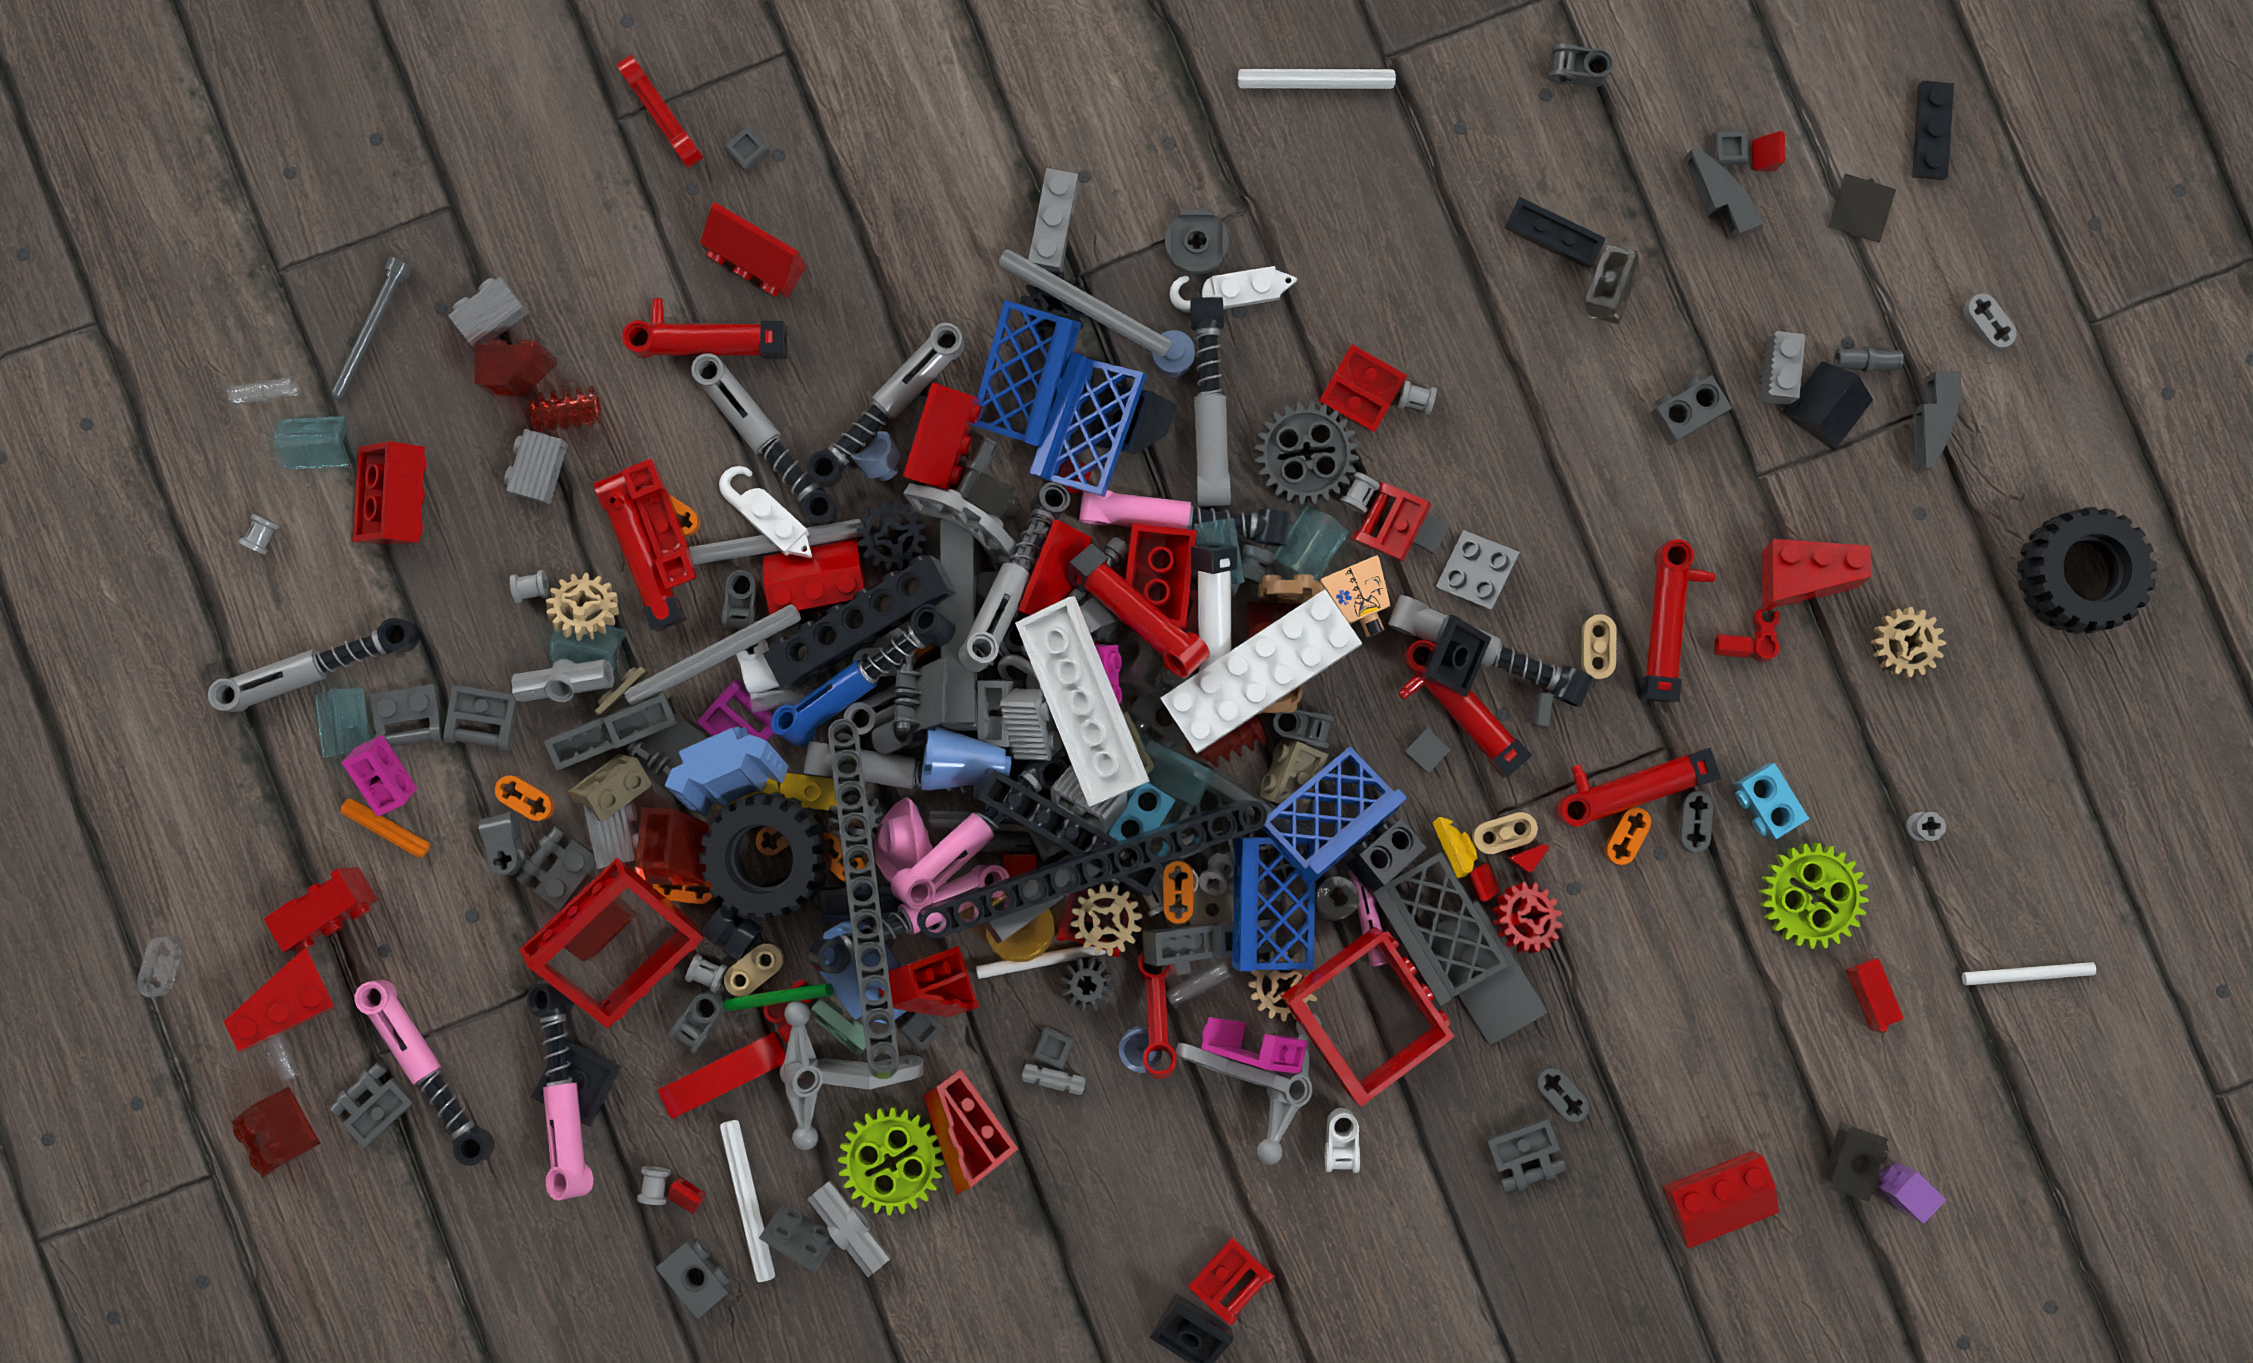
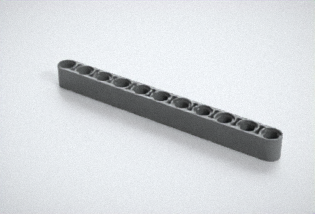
[828,719,899,1079]

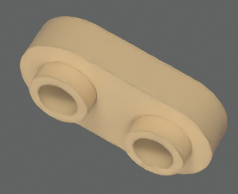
[1581,614,1617,680]
[1472,812,1538,854]
[724,943,784,997]

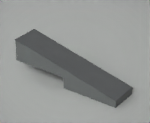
[543,693,678,771]
[983,853,1100,944]
[1142,918,1276,966]

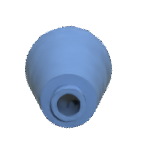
[921,726,1011,791]

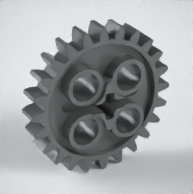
[1254,401,1359,506]

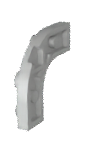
[903,483,1018,564]

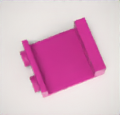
[1201,1017,1308,1073]

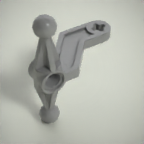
[780,1001,924,1150]
[1175,1013,1322,1165]

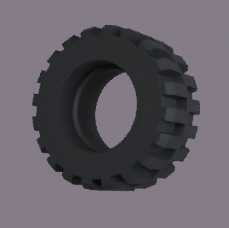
[2017,507,2157,634]
[699,793,832,921]

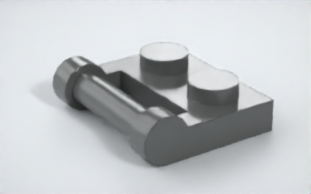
[370,684,444,747]
[443,685,518,752]

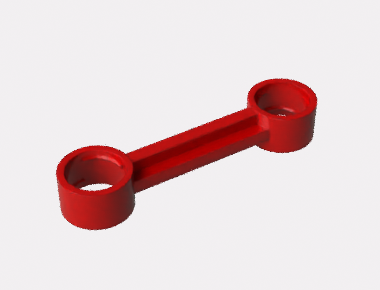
[615,54,703,168]
[1138,950,1176,1079]

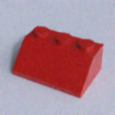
[700,202,807,299]
[903,382,982,490]
[352,441,427,545]
[1018,519,1092,618]
[1121,524,1197,628]
[763,538,867,615]
[1662,1150,1779,1249]

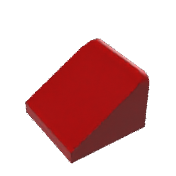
[1752,131,1785,171]
[1506,843,1549,873]
[1003,854,1037,884]
[1466,863,1500,902]
[667,1177,706,1214]

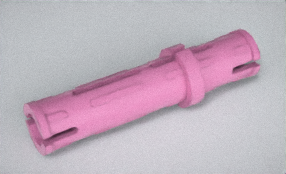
[1348,870,1387,967]

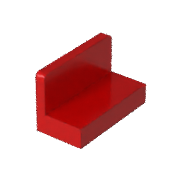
[1845,958,1904,1033]

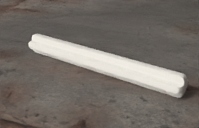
[1238,69,1396,89]
[720,1120,775,1282]

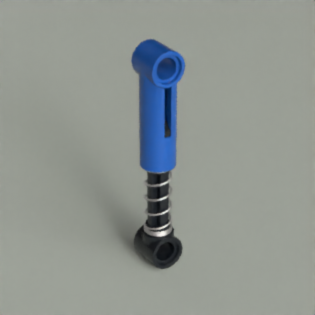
[770,604,956,746]

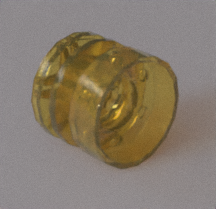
[986,894,1054,962]

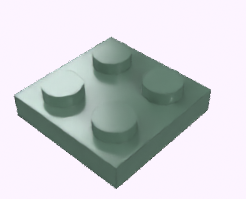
[810,998,866,1058]

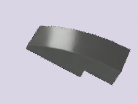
[1684,148,1763,241]
[1913,371,1961,473]

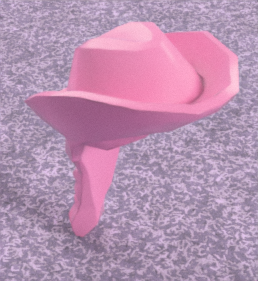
[873,797,947,885]

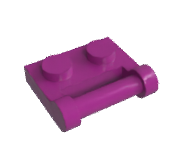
[697,679,775,741]

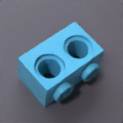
[1733,763,1809,839]
[1108,783,1176,841]

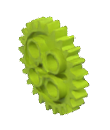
[1759,843,1869,949]
[838,1106,945,1215]

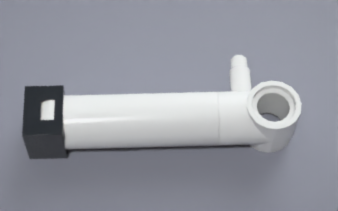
[1191,542,1238,672]

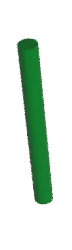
[723,983,834,1011]

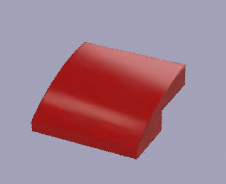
[1319,344,1407,432]

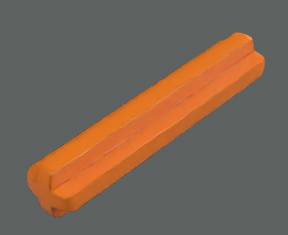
[340,799,431,858]

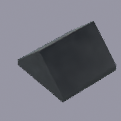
[1782,361,1873,451]
[1420,614,1491,697]
[1150,1293,1234,1363]

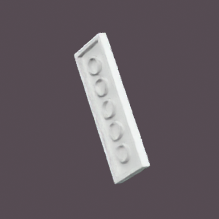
[1160,589,1362,754]
[1015,596,1150,807]

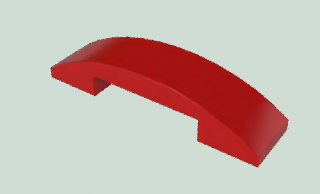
[621,458,697,590]
[657,1031,786,1119]

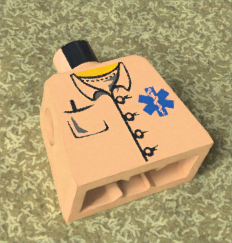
[1320,555,1390,637]

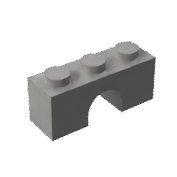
[1028,168,1079,276]

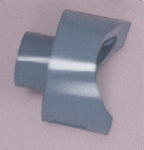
[1152,330,1195,378]
[852,431,901,481]
[1119,1026,1162,1073]

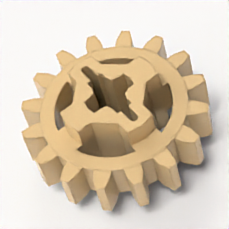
[546,573,619,641]
[1871,607,1946,678]
[1071,884,1142,956]
[1248,951,1320,1021]

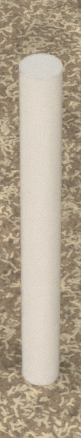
[976,945,1106,979]
[1962,962,2096,985]

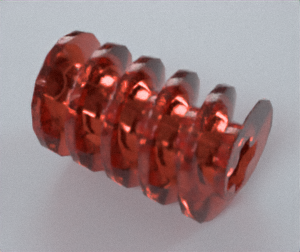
[529,385,602,433]
[1201,715,1266,768]

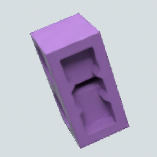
[1873,1162,1946,1224]

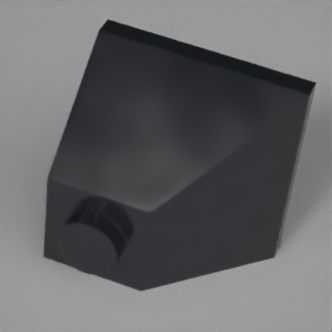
[1091,386,1177,454]

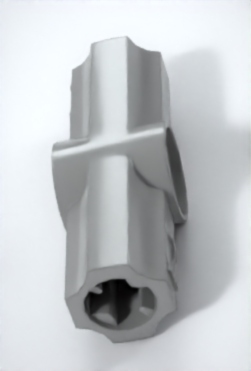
[511,659,614,702]
[807,1180,891,1277]

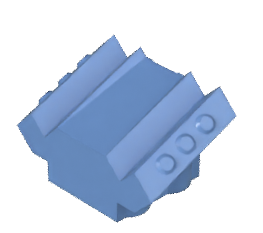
[665,727,789,817]
[819,921,906,1024]

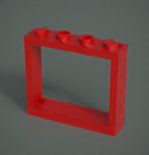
[519,857,704,1028]
[1280,926,1455,1107]

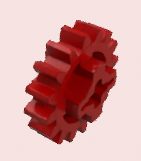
[1492,882,1562,954]

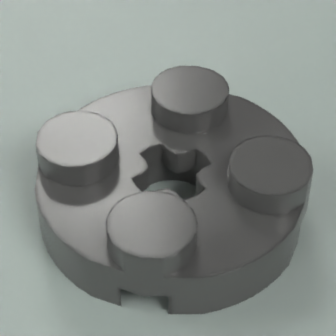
[1165,209,1229,275]

